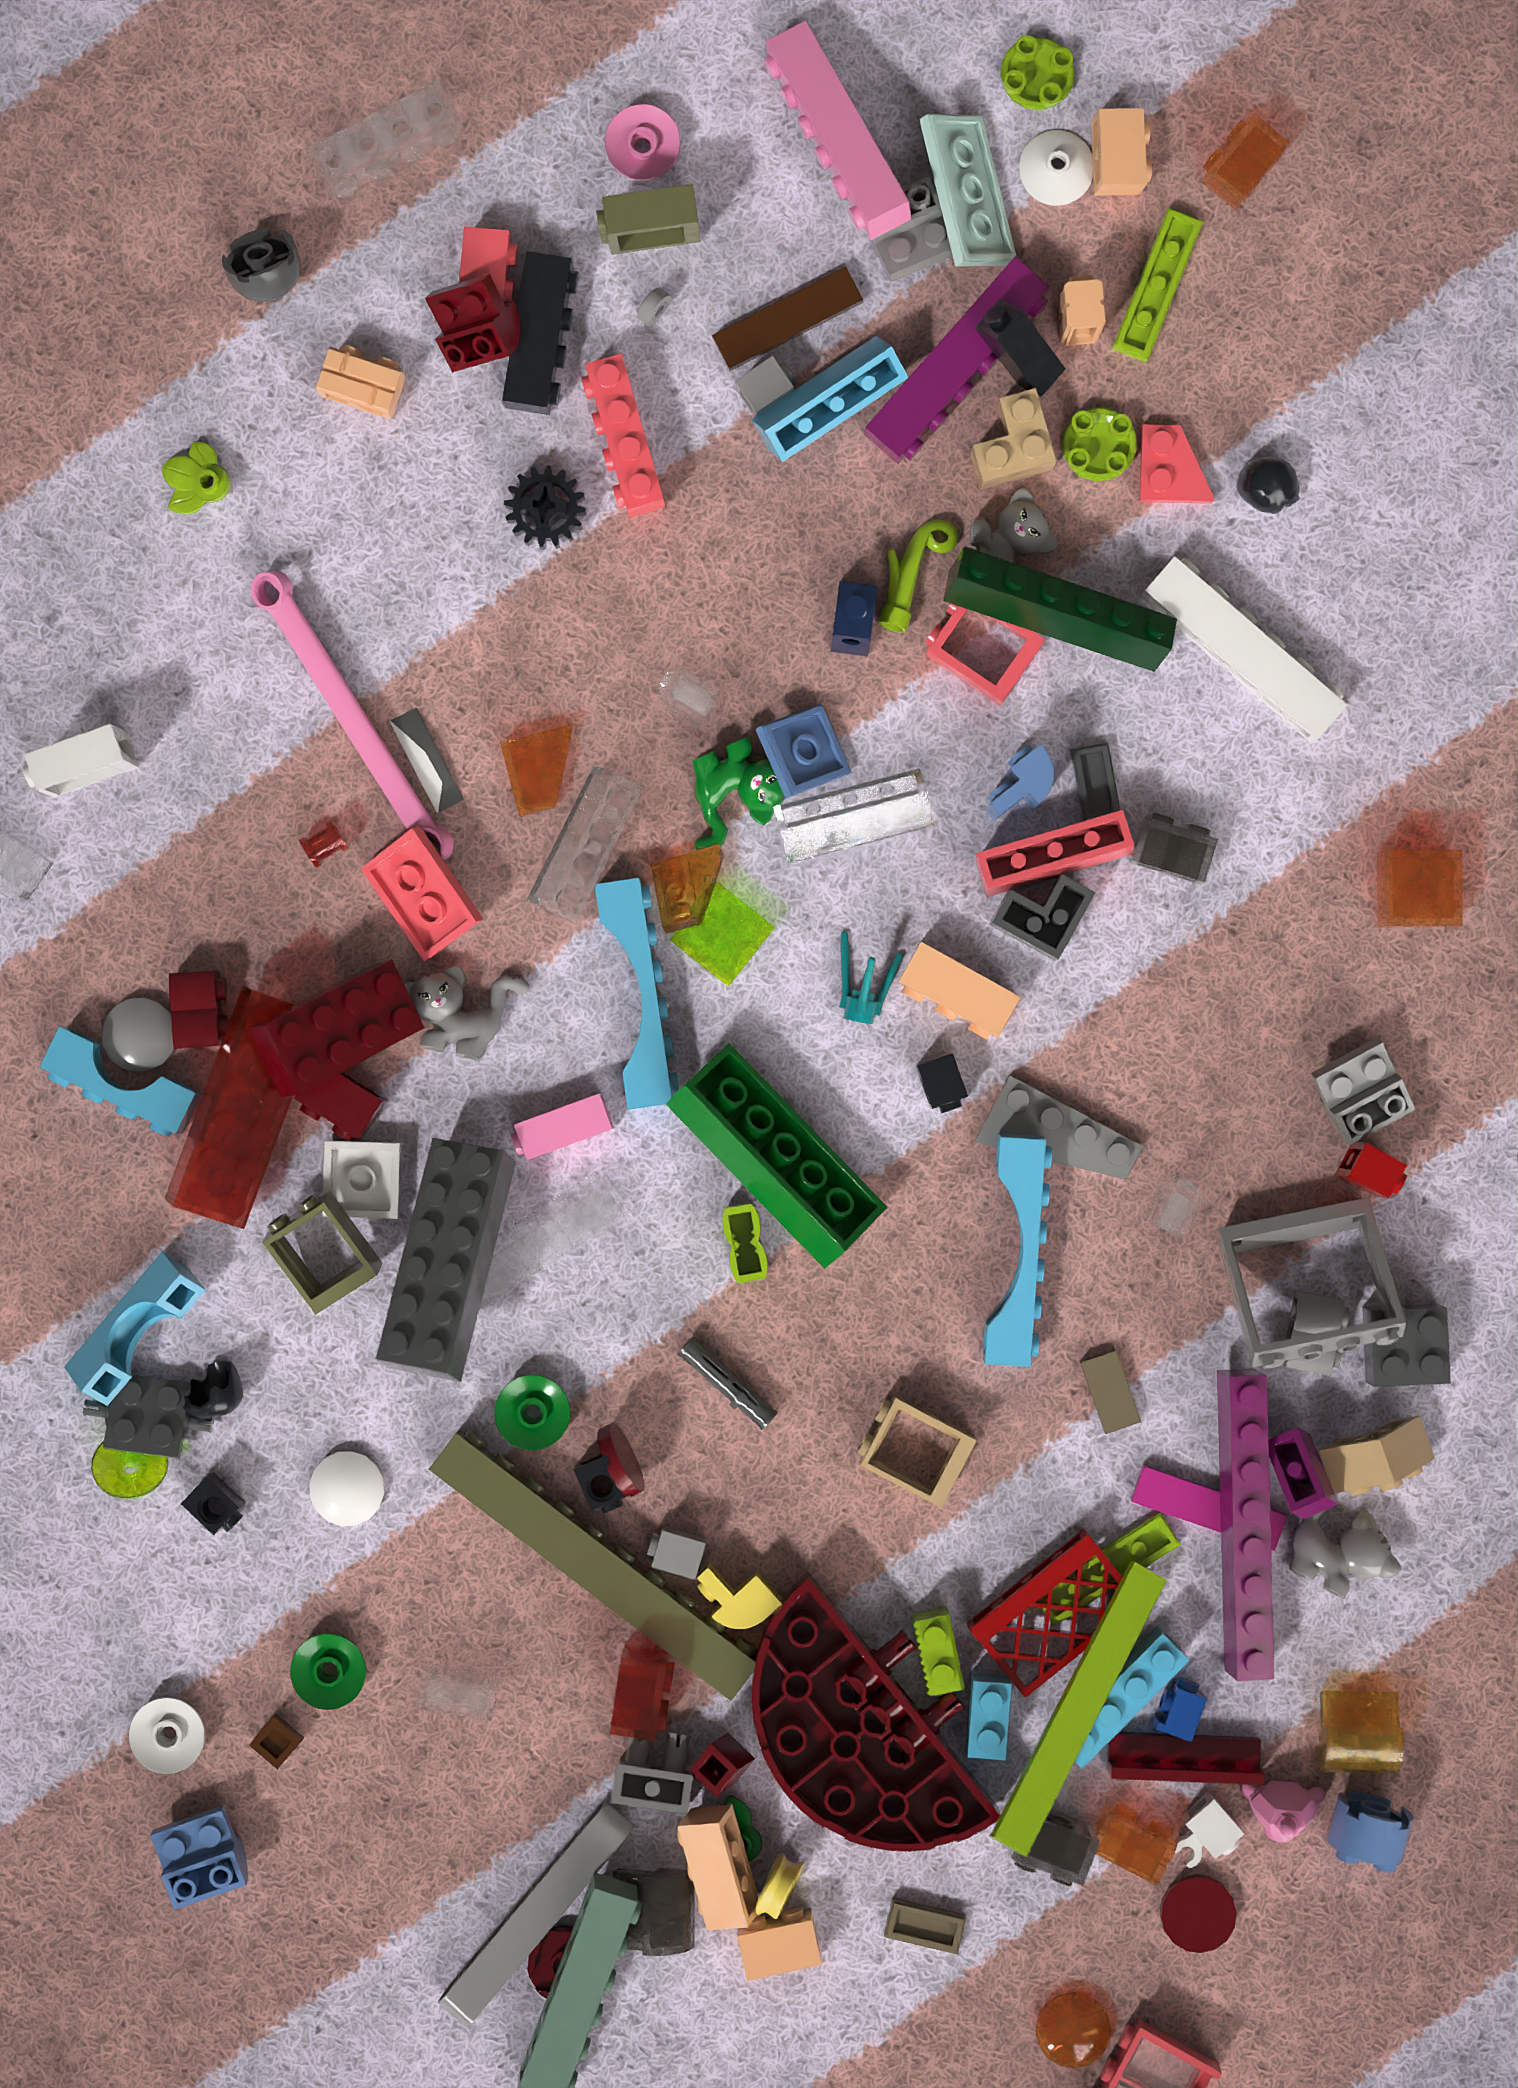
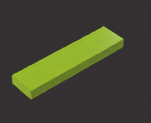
[1112,207,1203,363]
[1038,1511,1181,1626]

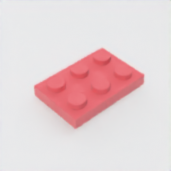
[361,825,483,962]

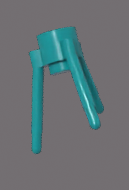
[839,931,904,1024]

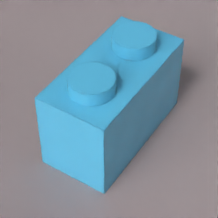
[965,1672,1012,1761]

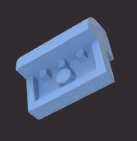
[985,744,1054,821]
[150,1805,248,1910]

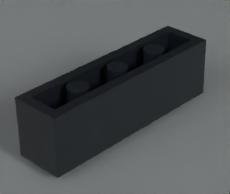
[502,251,579,416]

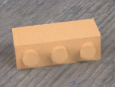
[898,942,1021,1040]
[677,1805,759,1930]

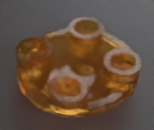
[1035,1991,1111,2069]

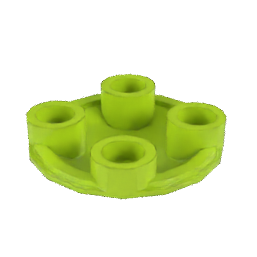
[1000,35,1075,110]
[1062,407,1137,482]

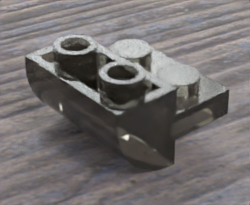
[613,1868,695,1956]

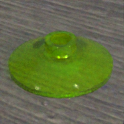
[91,1441,169,1499]

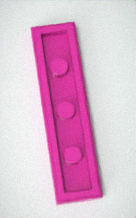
[1131,1465,1287,1551]

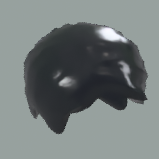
[1236,456,1300,514]
[183,1360,243,1419]

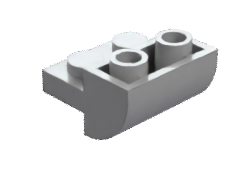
[867,176,953,282]
[1310,1038,1416,1145]

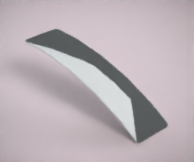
[390,708,464,814]

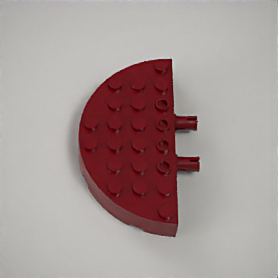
[752,1571,1001,1852]

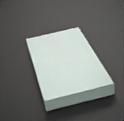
[919,114,1017,267]

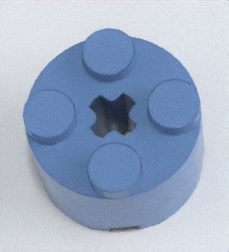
[1327,1791,1414,1873]

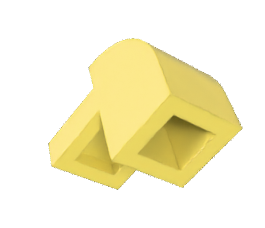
[697,1562,782,1629]

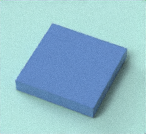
[755,704,852,799]

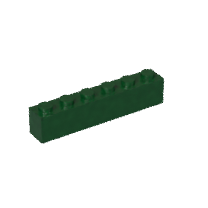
[943,546,1177,672]

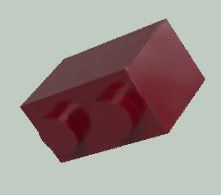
[294,1072,387,1141]

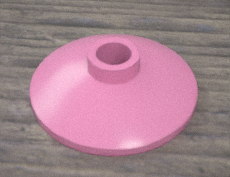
[605,104,680,181]

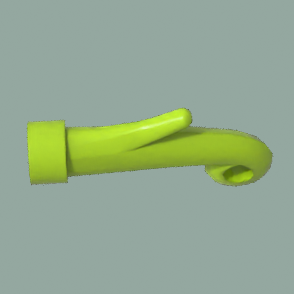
[878,519,959,633]

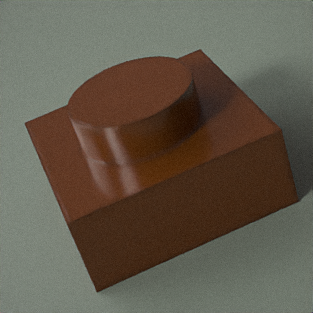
[249,1713,304,1770]

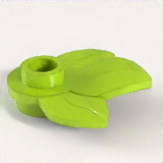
[161,441,231,514]

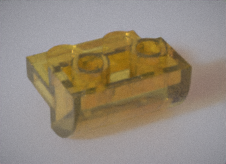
[1319,1691,1404,1774]

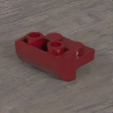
[425,274,521,373]

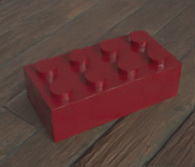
[248,960,425,1098]

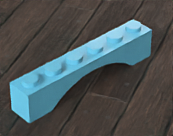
[594,878,679,1110]
[983,1133,1052,1367]

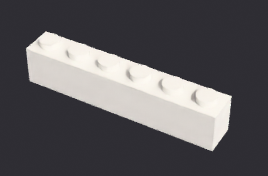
[1141,556,1347,743]

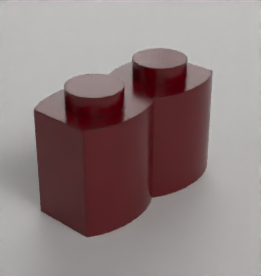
[169,970,230,1049]

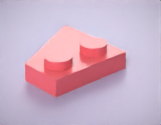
[1139,424,1214,504]

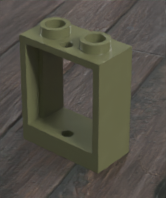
[596,184,700,255]
[262,1191,382,1315]

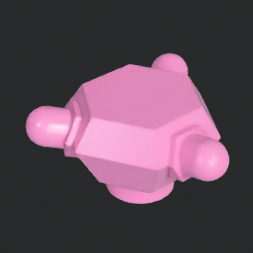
[1240,1780,1326,1842]

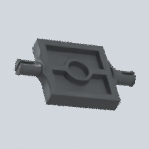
[83,1375,214,1459]

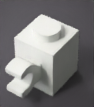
[1172,1791,1244,1868]

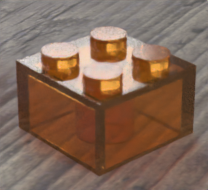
[1377,849,1463,928]

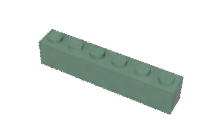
[517,1872,642,2088]

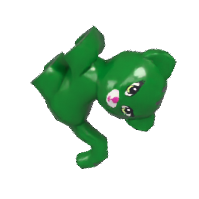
[692,737,785,852]

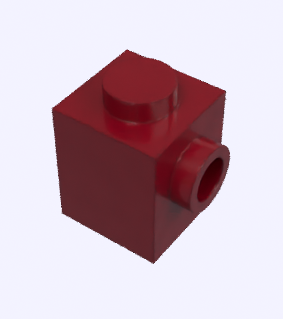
[689,1733,755,1797]

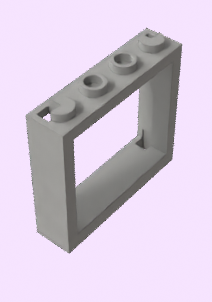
[1218,1197,1406,1369]

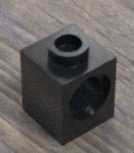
[916,1053,968,1114]
[574,1454,627,1513]
[181,1472,246,1535]

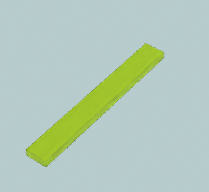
[990,1561,1167,1857]

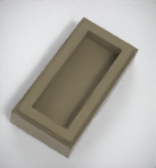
[1080,1349,1141,1434]
[884,1897,966,1955]

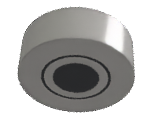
[637,287,672,327]

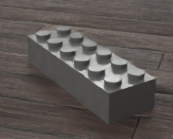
[375,1138,516,1382]

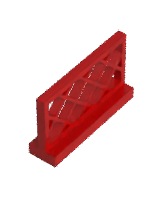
[966,1528,1123,1698]

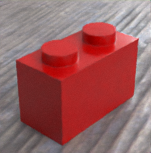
[1335,1142,1407,1199]

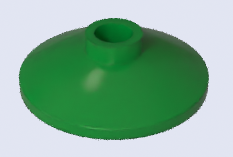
[494,1375,570,1451]
[290,1633,366,1710]

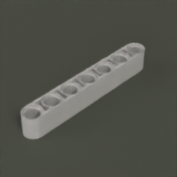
[438,1801,634,2027]

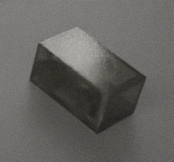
[1128,813,1218,885]

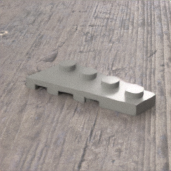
[974,1075,1144,1180]

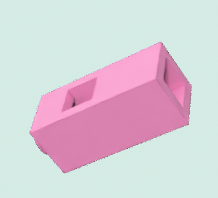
[511,1093,614,1160]

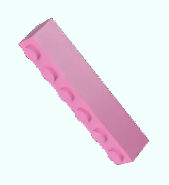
[764,21,911,240]

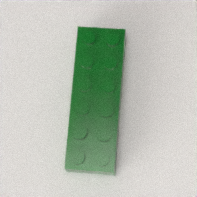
[666,1043,888,1269]

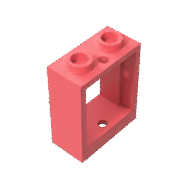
[925,604,1046,706]

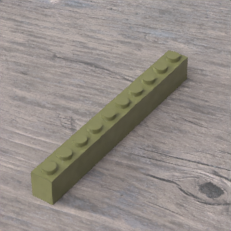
[428,1429,758,1701]

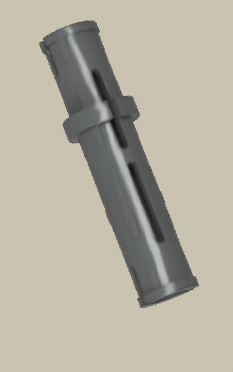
[678,1337,778,1430]

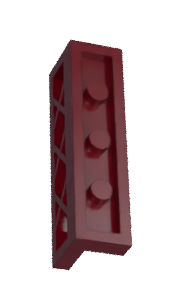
[1107,1732,1265,1785]

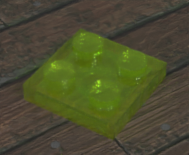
[669,881,775,987]

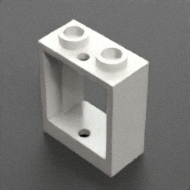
[23,724,139,797]

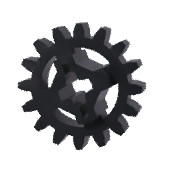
[504,465,587,550]

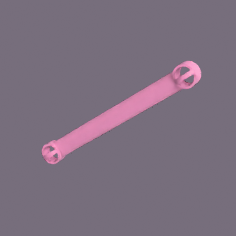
[251,571,454,860]

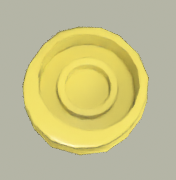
[755,1853,805,1919]

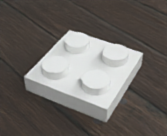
[322,1141,402,1219]

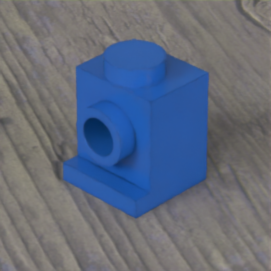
[1151,1677,1207,1742]

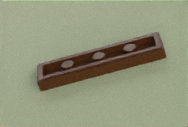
[712,266,863,372]

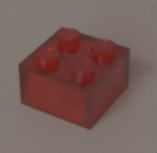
[609,1644,675,1741]

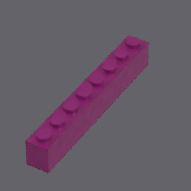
[1217,1368,1274,1682]

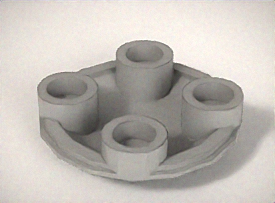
[102,997,175,1072]

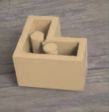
[970,388,1056,490]
[1318,1416,1435,1496]

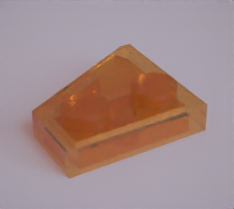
[500,725,572,817]
[651,844,724,934]

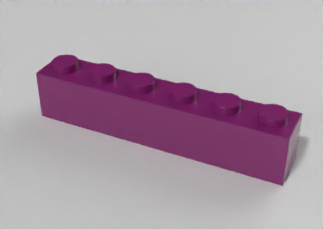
[864,256,1049,464]

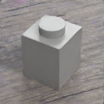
[735,356,796,417]
[647,1525,707,1580]

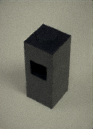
[975,300,1066,397]

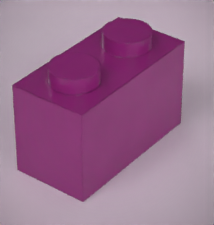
[1269,1427,1339,1519]

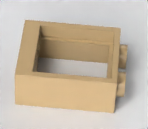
[857,1394,977,1508]

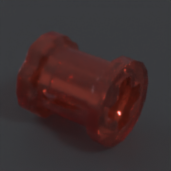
[299,821,349,868]

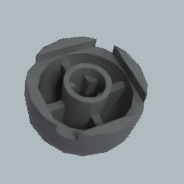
[222,228,301,302]

